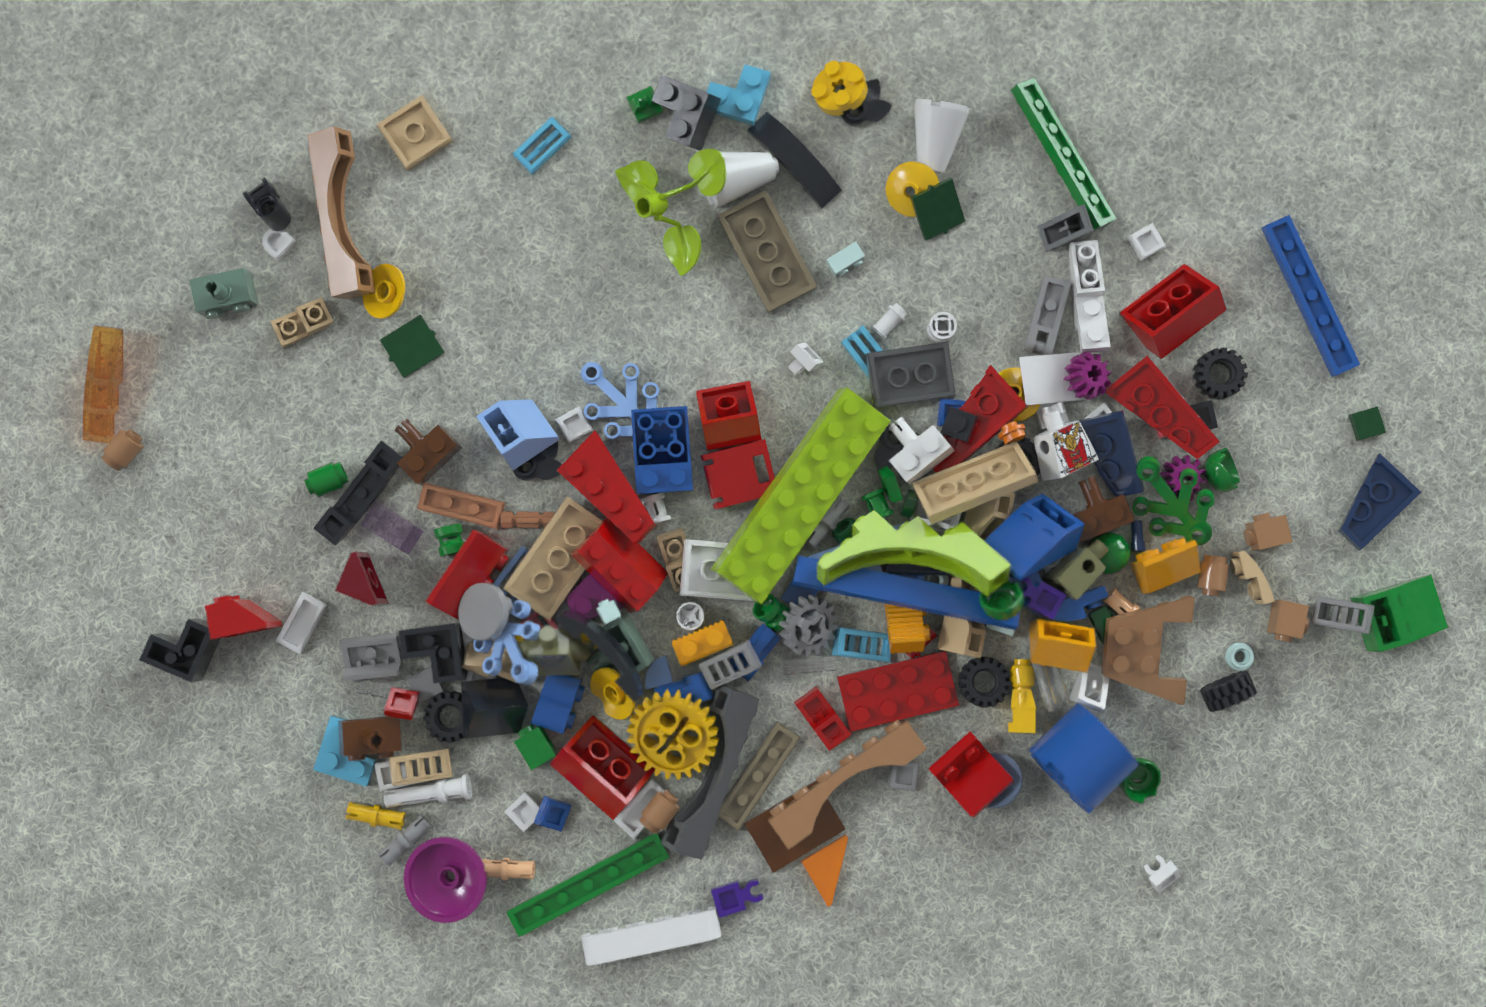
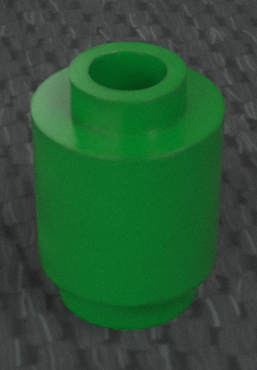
[304,462,349,498]

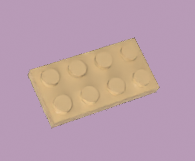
[912,441,1038,524]
[502,496,602,621]

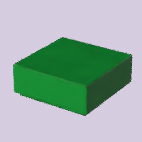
[878,466,903,503]

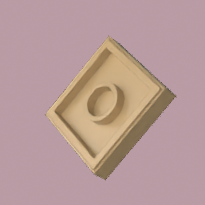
[376,95,453,171]

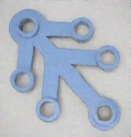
[581,362,659,440]
[473,600,541,685]

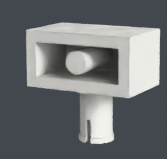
[889,417,955,486]

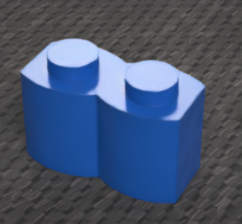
[531,675,586,734]

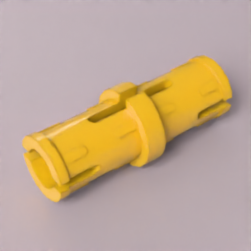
[345,801,406,830]

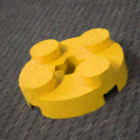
[811,60,868,116]

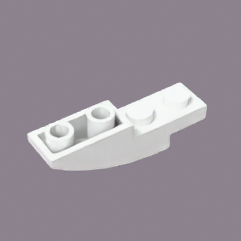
[1069,240,1111,353]

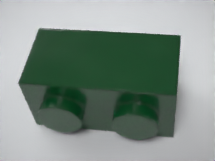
[1087,606,1113,645]

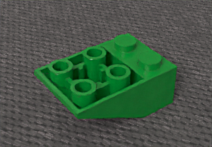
[1350,574,1448,652]

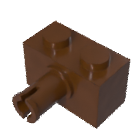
[394,419,462,485]
[1072,475,1134,542]
[338,716,402,761]

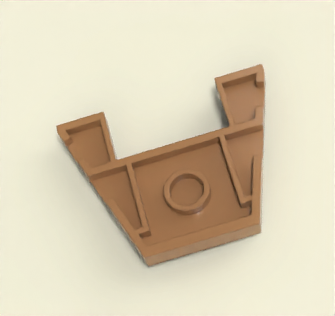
[1101,596,1195,705]

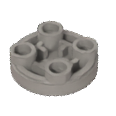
[458,583,513,640]

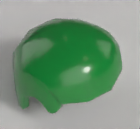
[1204,448,1240,492]
[1088,532,1131,574]
[979,581,1024,620]
[1119,758,1161,804]

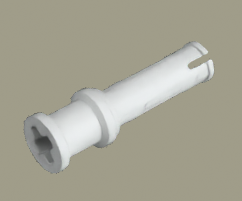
[384,774,472,808]

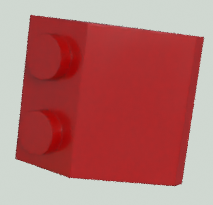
[696,381,762,450]
[204,595,283,639]

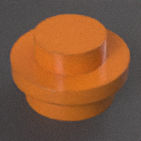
[998,421,1026,445]

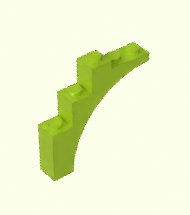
[817,510,1011,596]

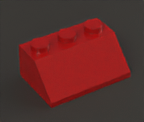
[1119,264,1227,359]
[570,517,668,613]
[425,530,509,620]
[549,715,655,820]

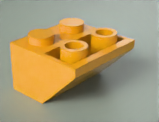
[1130,537,1200,594]
[1029,619,1096,673]

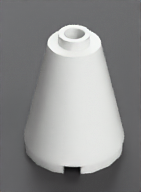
[914,99,970,177]
[707,152,779,208]

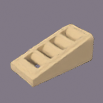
[389,748,453,786]

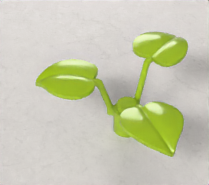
[615,148,726,276]

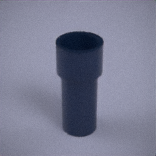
[1131,520,1146,552]

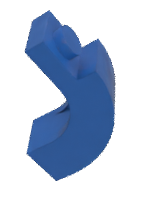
[1008,571,1108,621]

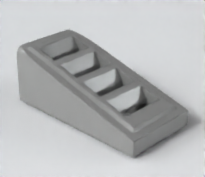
[1311,596,1375,634]
[698,640,762,690]

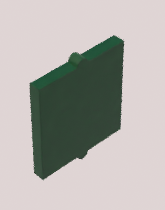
[910,178,965,241]
[380,314,445,378]

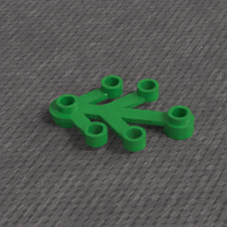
[1132,456,1214,546]

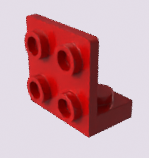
[928,731,1014,818]

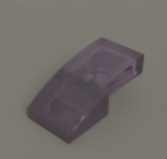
[360,501,424,555]

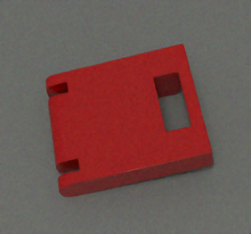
[700,439,775,510]

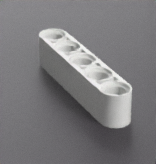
[581,906,722,965]

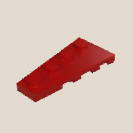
[1105,355,1220,459]
[933,364,1028,473]
[557,430,656,545]

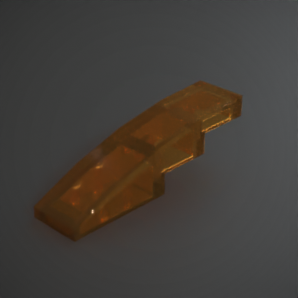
[82,325,123,444]

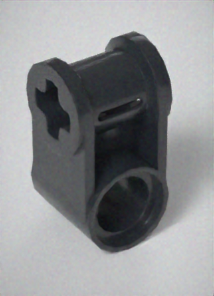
[242,177,291,231]

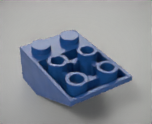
[631,406,694,495]
[984,493,1084,580]

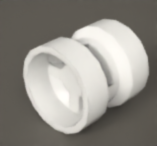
[927,312,957,343]
[676,602,705,630]

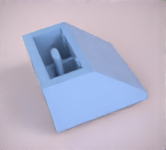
[476,399,560,470]

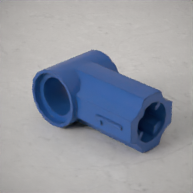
[730,623,781,682]
[654,672,714,703]

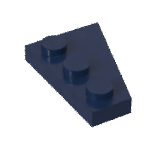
[1079,410,1145,497]
[1338,453,1421,551]

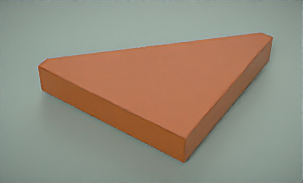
[801,834,848,907]

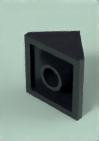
[461,678,528,739]

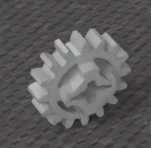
[779,594,839,656]

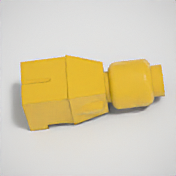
[1008,659,1036,733]

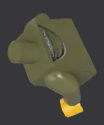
[514,626,598,676]

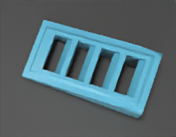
[832,628,891,662]

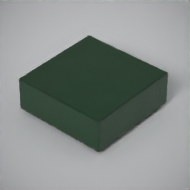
[1348,406,1386,441]

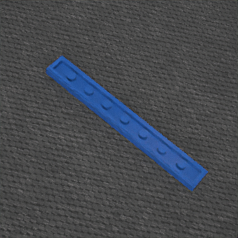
[793,555,1020,630]

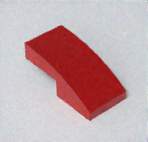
[794,686,852,751]

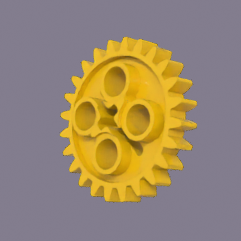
[627,690,719,780]

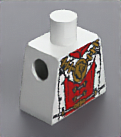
[1034,410,1099,481]

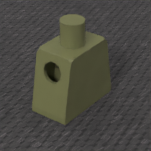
[1042,539,1109,600]

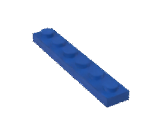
[1261,215,1361,377]

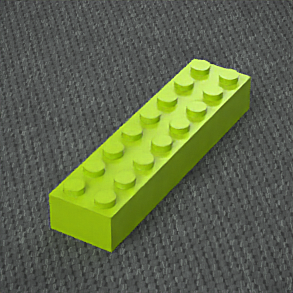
[710,387,891,604]

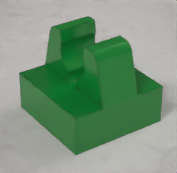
[627,86,663,124]

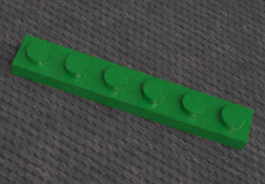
[1011,78,1117,231]
[506,833,670,937]

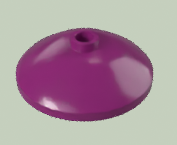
[403,837,487,923]

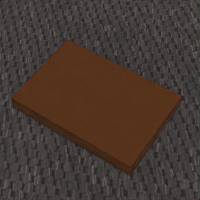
[744,780,846,873]

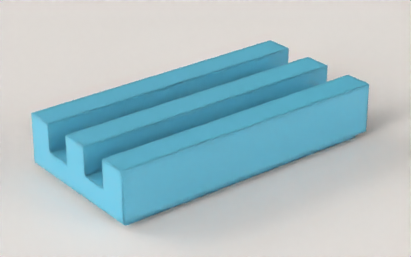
[513,117,572,175]
[841,325,883,379]

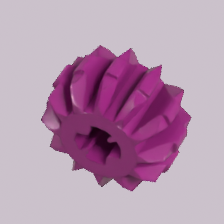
[1063,352,1113,400]
[1159,455,1208,501]

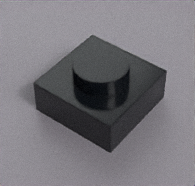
[1190,400,1218,429]
[940,407,978,443]

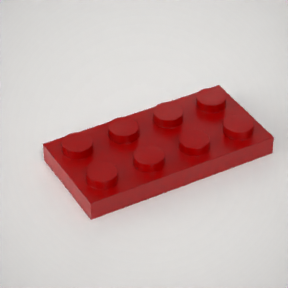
[837,651,959,732]

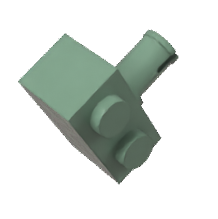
[189,268,258,319]
[586,612,655,674]

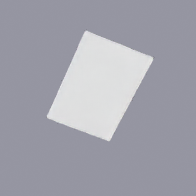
[1019,352,1087,405]

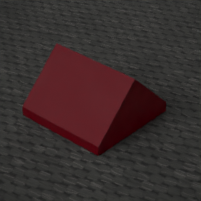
[335,551,389,606]

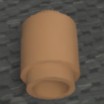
[101,429,144,471]
[1197,555,1229,597]
[639,790,680,834]

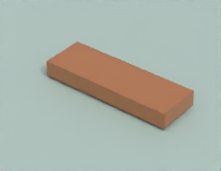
[417,482,505,529]

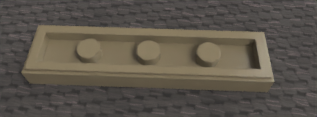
[719,721,801,831]

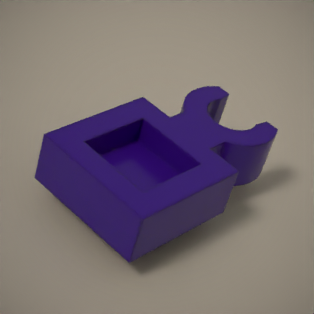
[1019,577,1067,621]
[711,879,764,918]

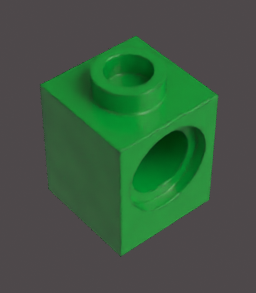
[514,724,558,771]

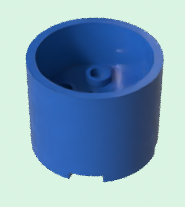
[1028,703,1139,814]

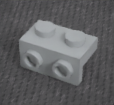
[340,633,403,682]

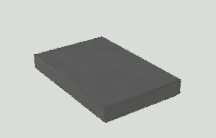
[866,341,956,408]

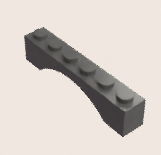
[661,685,760,860]

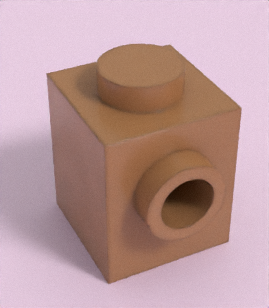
[1244,513,1293,550]
[1266,600,1309,643]

